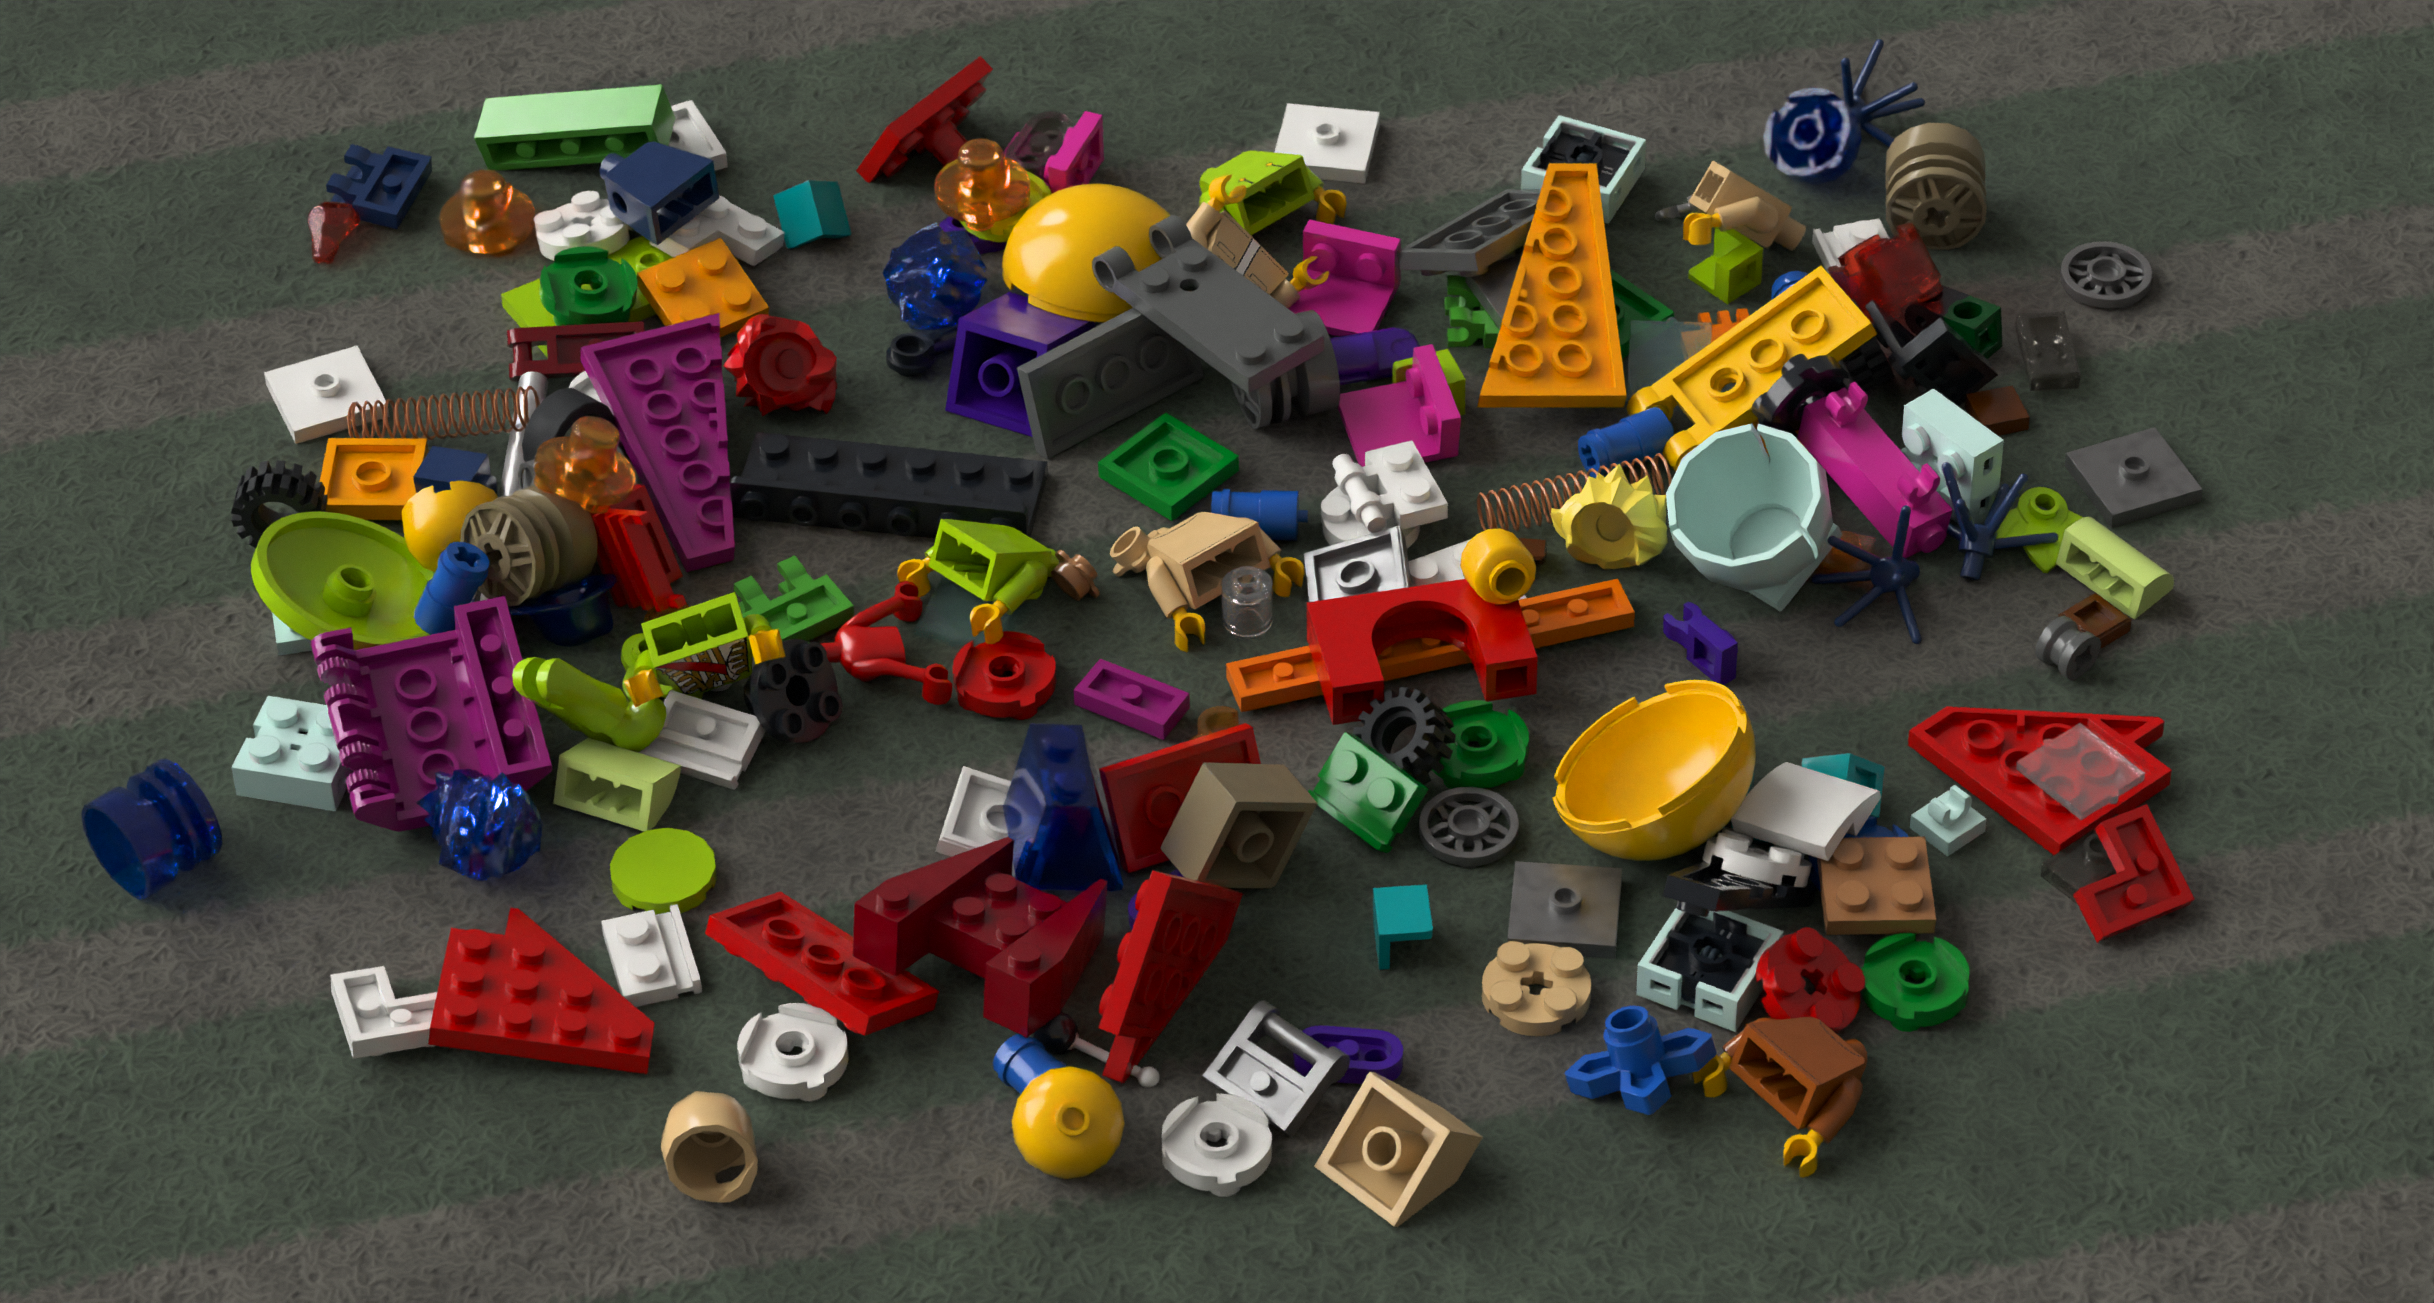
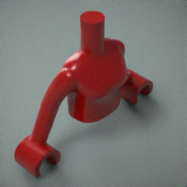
[820,581,952,705]

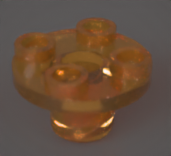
[934,138,1031,231]
[440,169,535,257]
[533,416,636,514]

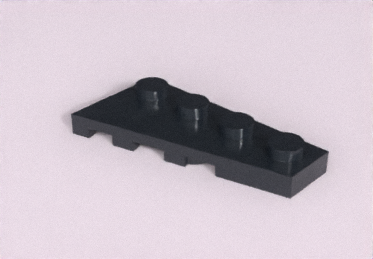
[1663,857,1817,917]

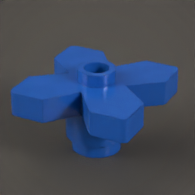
[1565,1006,1717,1115]

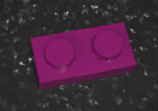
[1074,659,1190,740]

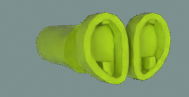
[512,657,666,752]

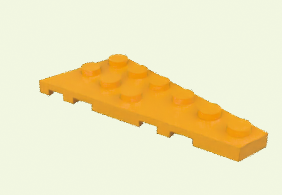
[1477,163,1627,408]

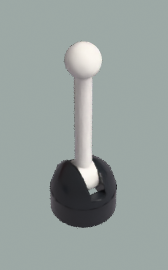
[1033,1011,1160,1087]

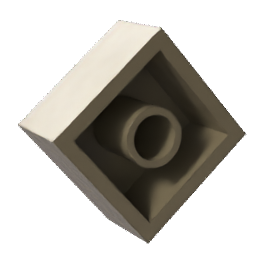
[1160,762,1318,888]

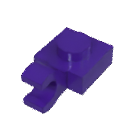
[1663,602,1738,685]

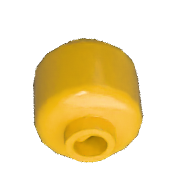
[1460,528,1536,605]

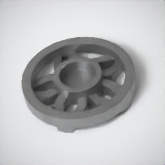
[2060,241,2152,309]
[1419,787,1519,869]

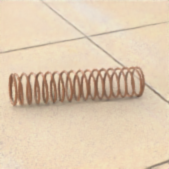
[347,386,540,440]
[1477,453,1672,531]

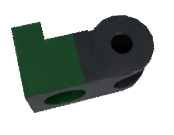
[1904,285,2003,359]

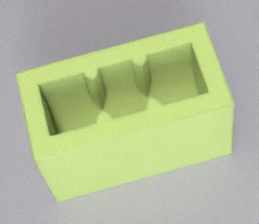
[2056,517,2174,619]
[553,738,681,831]

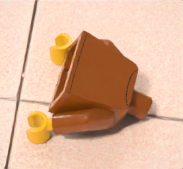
[1693,1017,1868,1177]

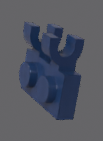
[326,144,432,229]

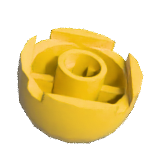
[402,481,498,572]
[1012,1066,1125,1179]

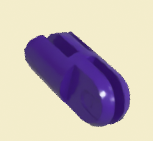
[1330,327,1420,385]

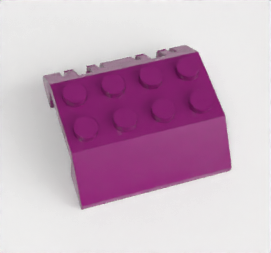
[311,596,552,832]

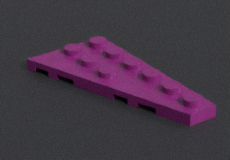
[580,313,735,572]

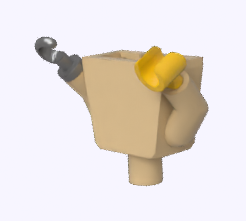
[1655,161,1806,251]

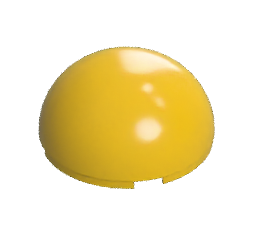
[1002,184,1170,323]
[1552,680,1756,861]

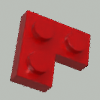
[2073,804,2195,943]

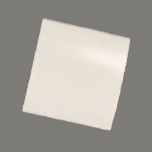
[1731,762,1881,861]

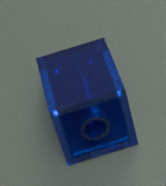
[1003,723,1124,891]

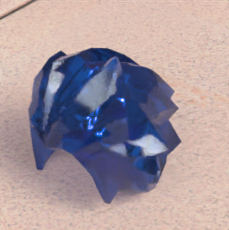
[882,222,987,330]
[416,768,543,881]

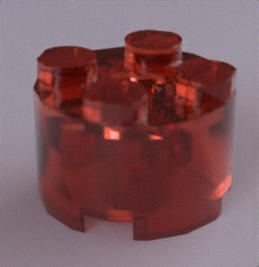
[1827,223,1943,322]

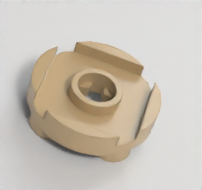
[1482,941,1591,1036]

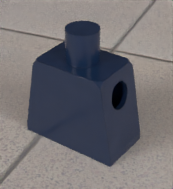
[600,142,720,245]

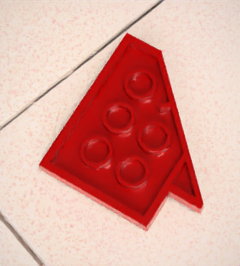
[1908,706,2172,859]
[1098,870,1243,1083]
[428,907,655,1074]

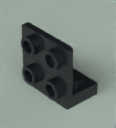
[1865,299,1998,407]

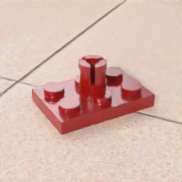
[856,56,993,183]
[1099,723,1261,873]

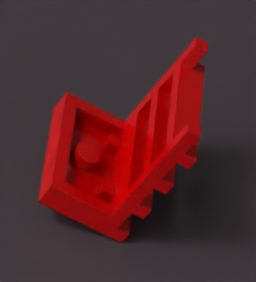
[588,484,687,612]

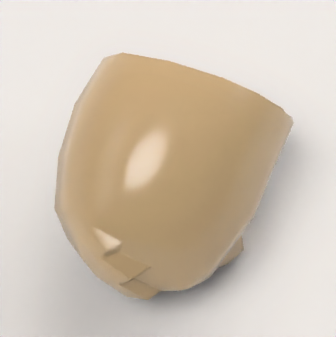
[661,1091,758,1203]

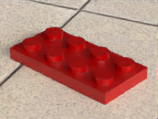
[705,891,939,1036]

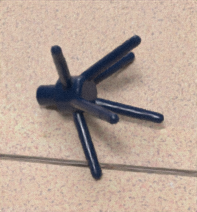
[1821,39,1925,147]
[1941,462,2059,581]
[1811,505,1922,644]

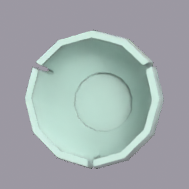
[1666,423,1843,611]

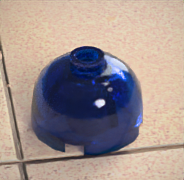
[1763,87,1862,185]

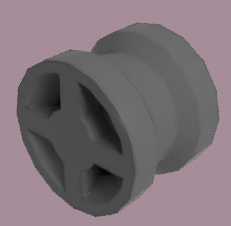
[2035,615,2101,681]

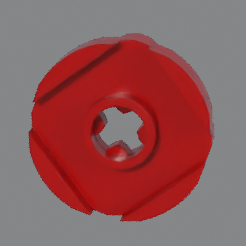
[953,631,1057,720]
[1756,927,1865,1034]

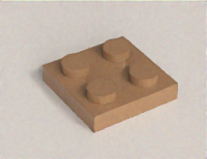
[1817,837,1936,935]

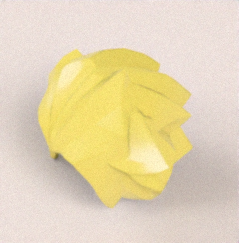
[1550,464,1668,569]

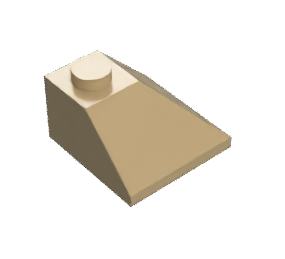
[1314,1072,1483,1227]

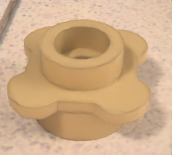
[1110,527,1160,577]

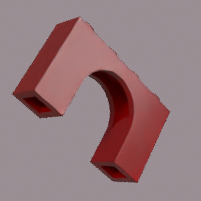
[1307,579,1538,725]

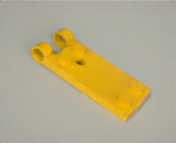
[1627,265,1877,472]

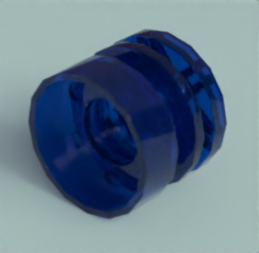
[81,758,223,900]

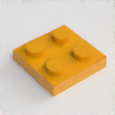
[637,238,769,338]
[319,438,429,520]

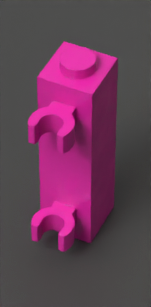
[1797,382,1953,559]

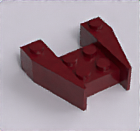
[853,837,1107,1038]

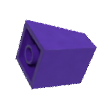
[945,292,1096,437]

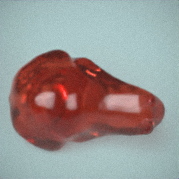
[307,201,360,264]

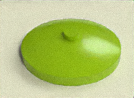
[251,511,435,650]

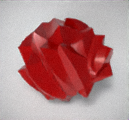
[723,314,838,416]

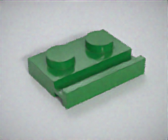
[1308,732,1429,853]

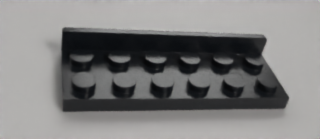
[730,432,1048,538]

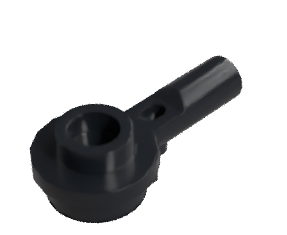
[886,327,958,377]

